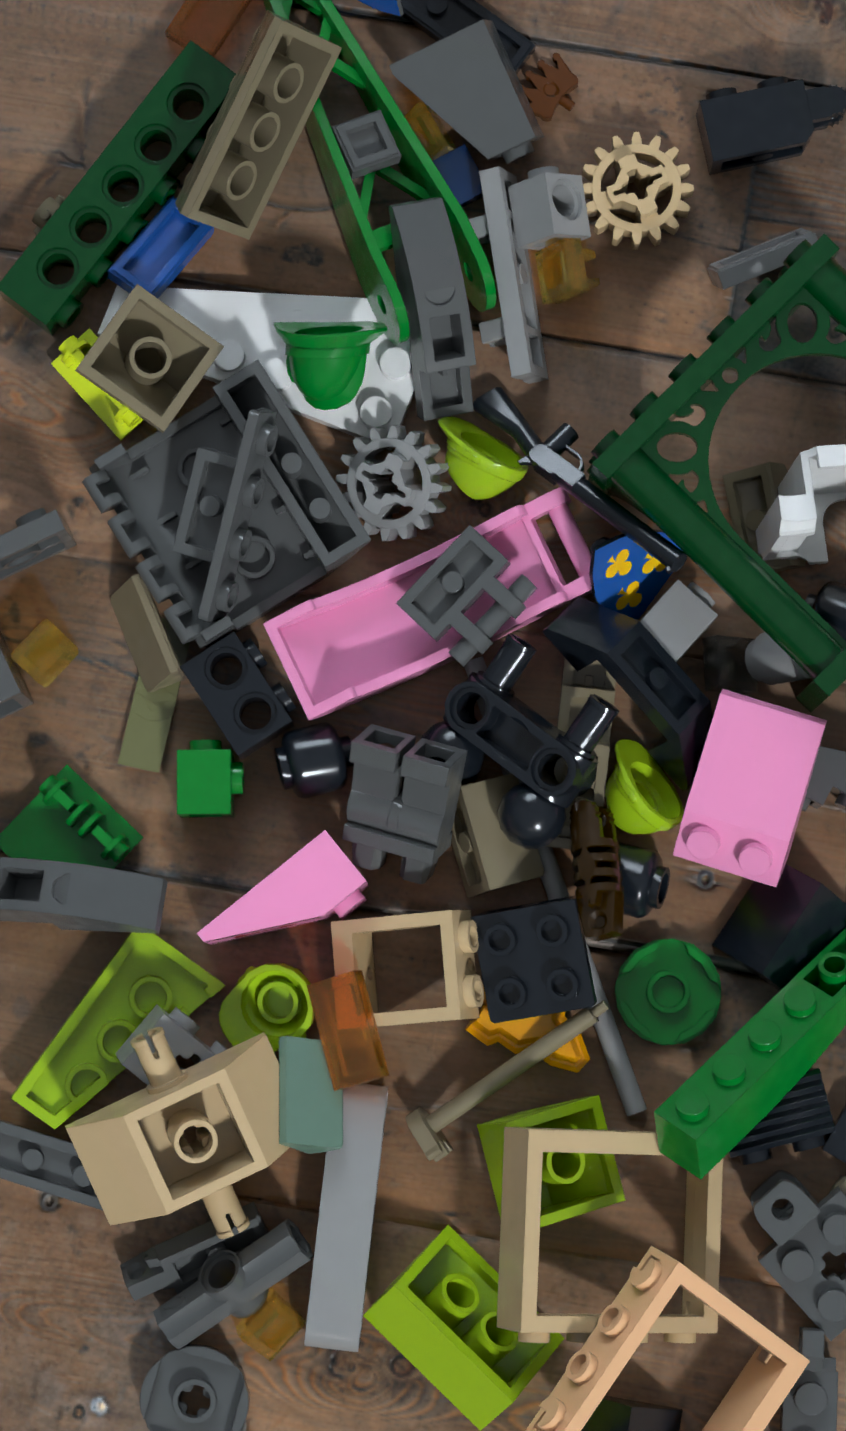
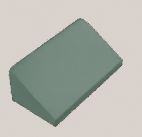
[279,1036,343,1154]

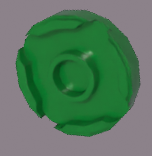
[614,939,721,1045]

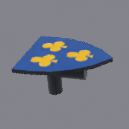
[589,529,681,620]

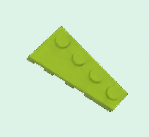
[11,932,226,1129]

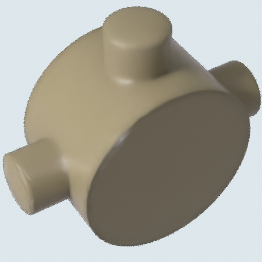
[32,195,66,235]

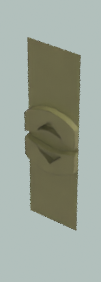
[118,618,190,773]

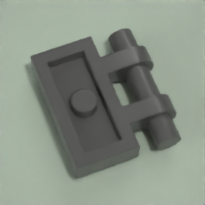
[396,525,537,667]

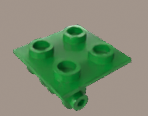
[0,765,144,869]

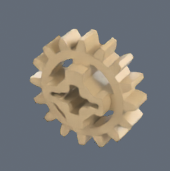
[582,132,694,250]

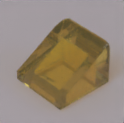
[10,619,79,687]

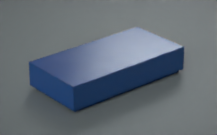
[108,196,214,298]

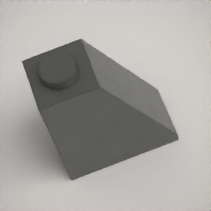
[389,19,544,164]

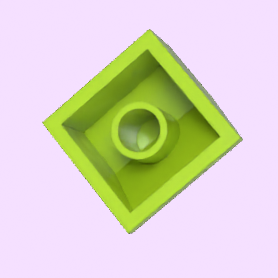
[477,1095,626,1228]

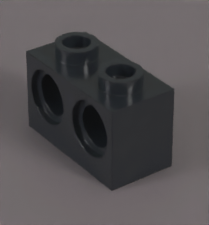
[180,632,297,760]

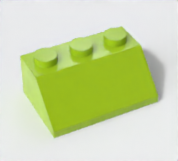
[363,1225,565,1431]

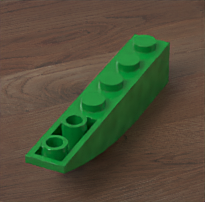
[654,928,846,1180]

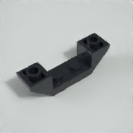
[542,596,713,791]

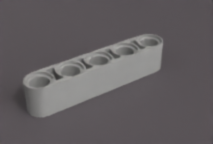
[304,1081,389,1352]

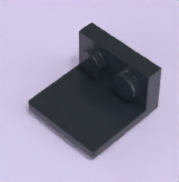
[471,895,597,1023]

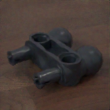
[421,634,619,849]

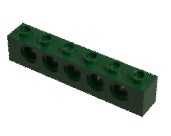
[0,40,236,336]

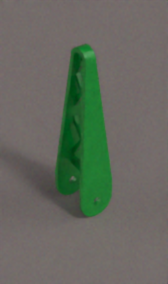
[263,0,496,345]

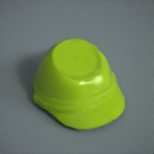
[438,417,529,500]
[605,739,684,834]
[219,963,317,1053]

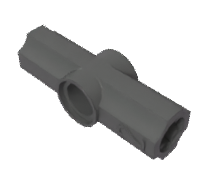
[153,1219,314,1350]

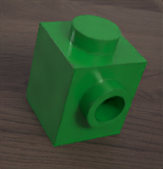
[177,740,244,818]

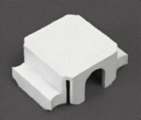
[755,444,846,565]

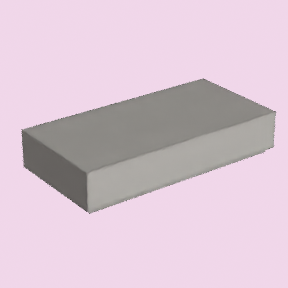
[707,228,818,290]

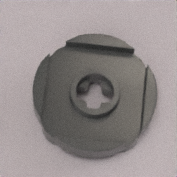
[140,1344,250,1431]

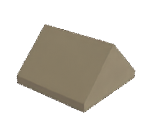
[75,284,224,433]

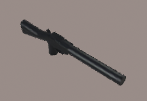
[473,387,687,574]

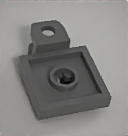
[750,1170,846,1341]

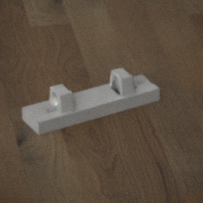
[469,166,549,384]

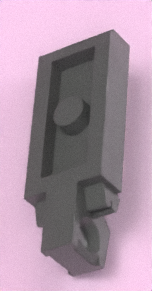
[120,1202,269,1301]
[780,1327,838,1431]

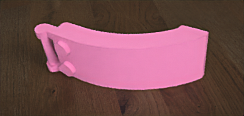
[263,487,592,720]

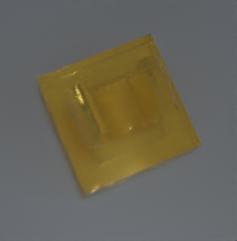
[535,238,600,304]

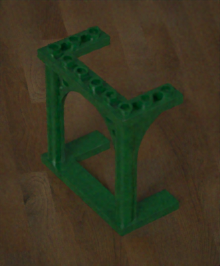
[586,234,846,712]

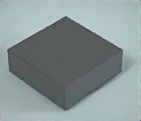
[332,110,401,179]

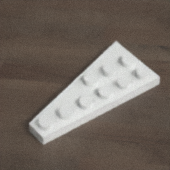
[97,285,415,451]

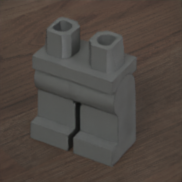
[342,724,468,884]

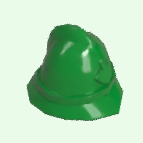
[273,321,387,410]

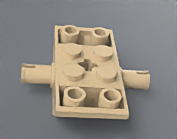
[65,1027,290,1239]

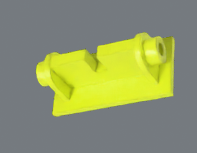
[51,328,144,441]

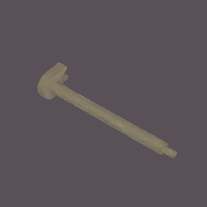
[405,1000,610,1162]

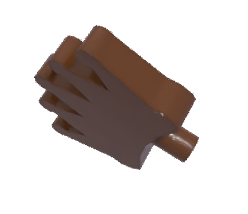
[521,53,578,122]

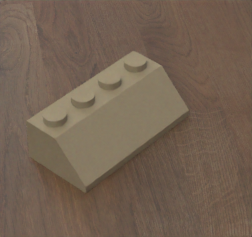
[175,10,342,240]

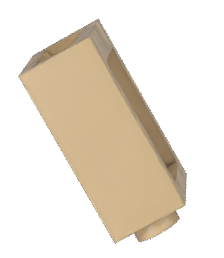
[331,910,484,1030]

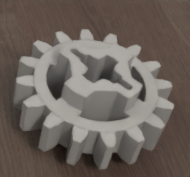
[336,425,452,541]

